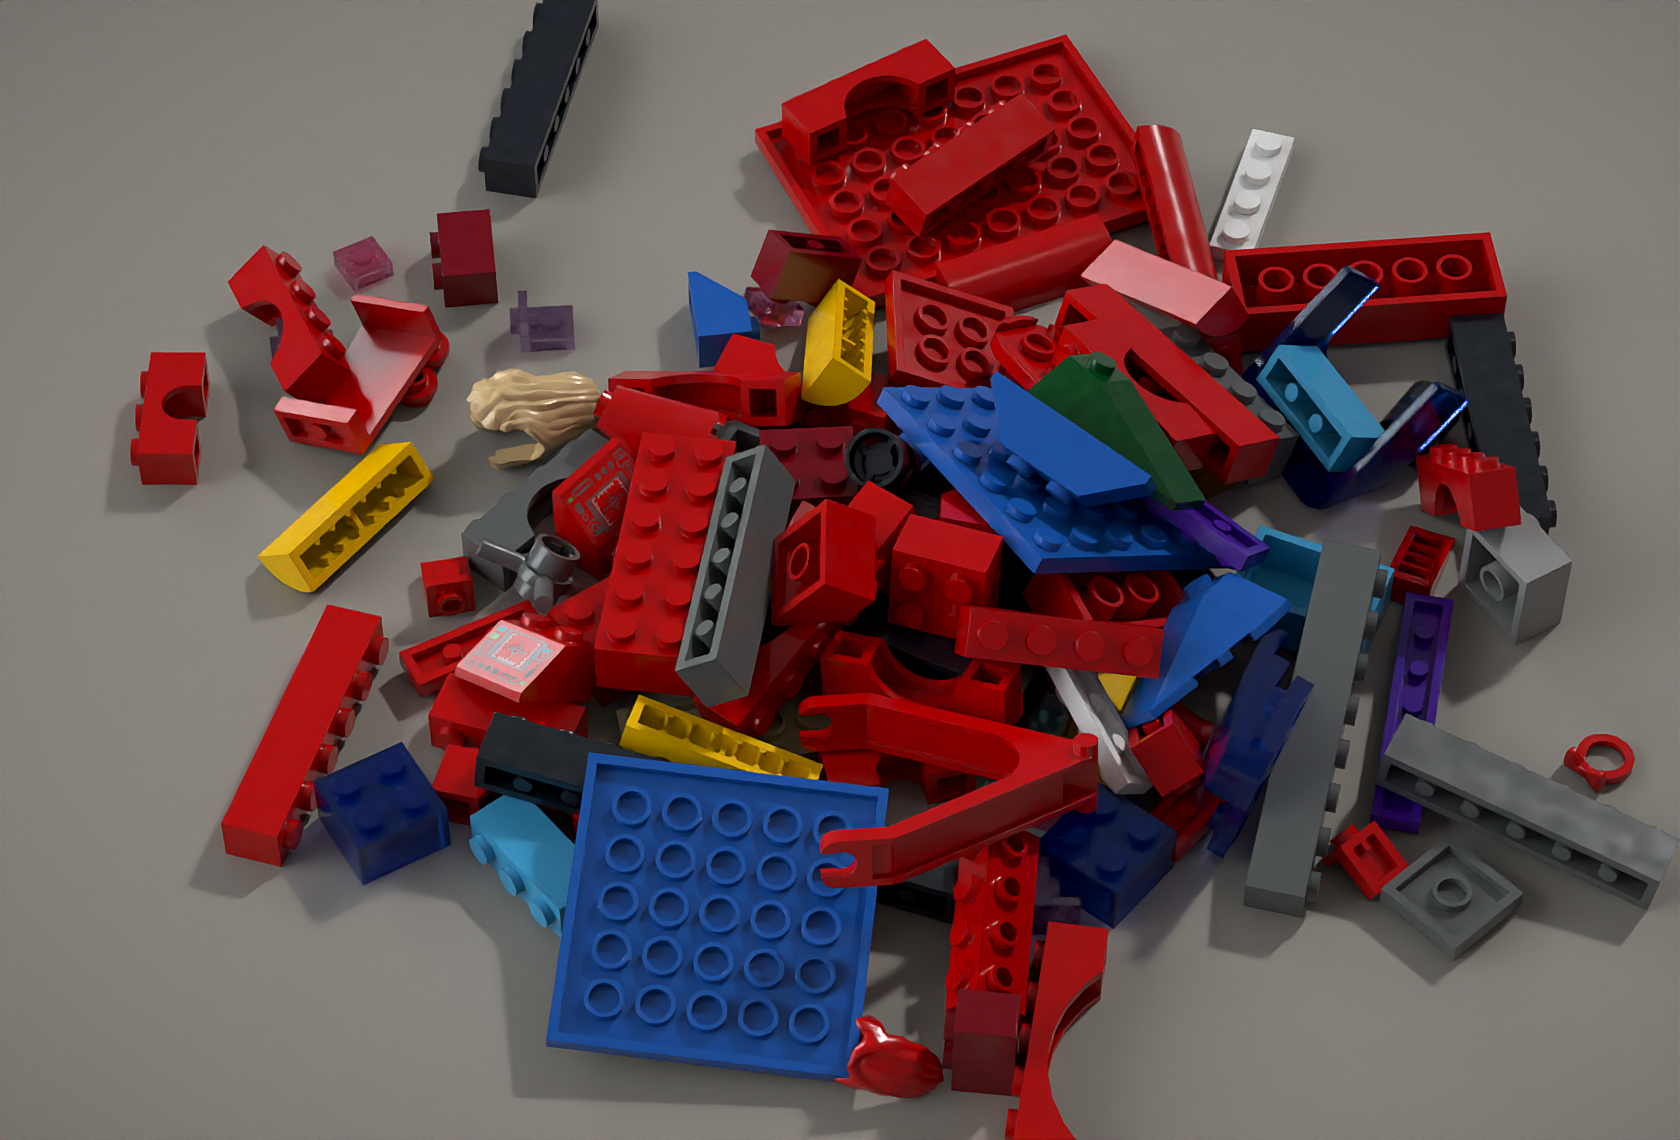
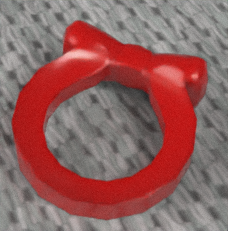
[1563,734,1635,793]

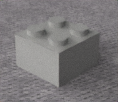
[1458,506,1573,645]

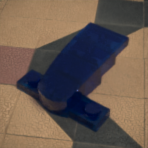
[1202,625,1315,859]

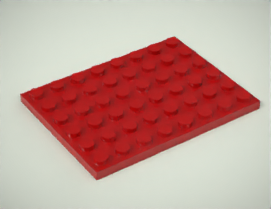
[755,34,1149,308]

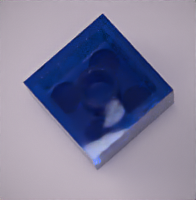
[313,742,451,886]
[1036,782,1177,929]

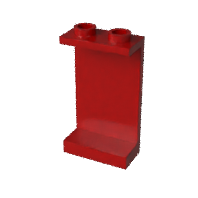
[273,294,443,455]

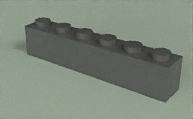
[675,444,796,708]
[1374,713,1680,910]

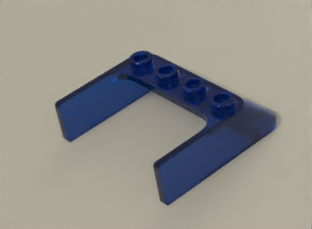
[1240,266,1469,510]

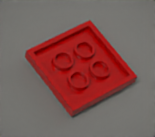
[885,270,1019,388]

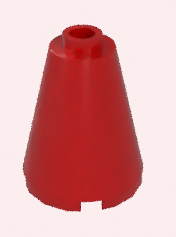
[592,385,727,460]

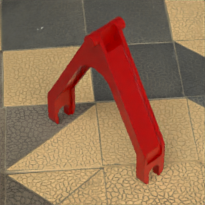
[798,693,1098,888]

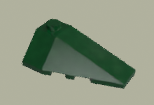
[1027,352,1206,511]

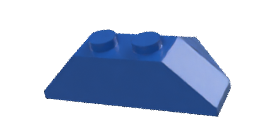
[990,371,1157,508]

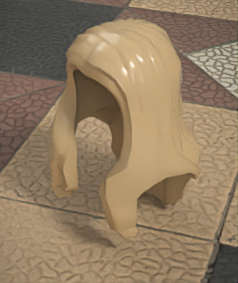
[466,368,601,470]

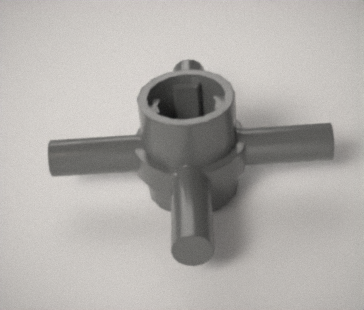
[476,533,593,613]

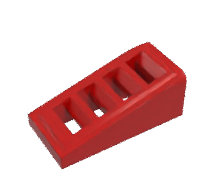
[1390,525,1455,604]

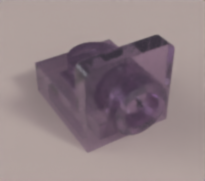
[510,290,575,352]
[1032,856,1081,936]

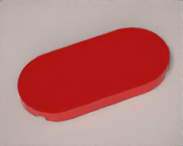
[990,315,1063,391]

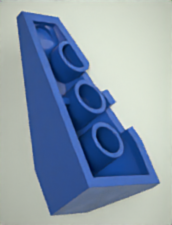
[1121,572,1292,730]

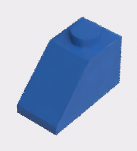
[688,271,761,368]

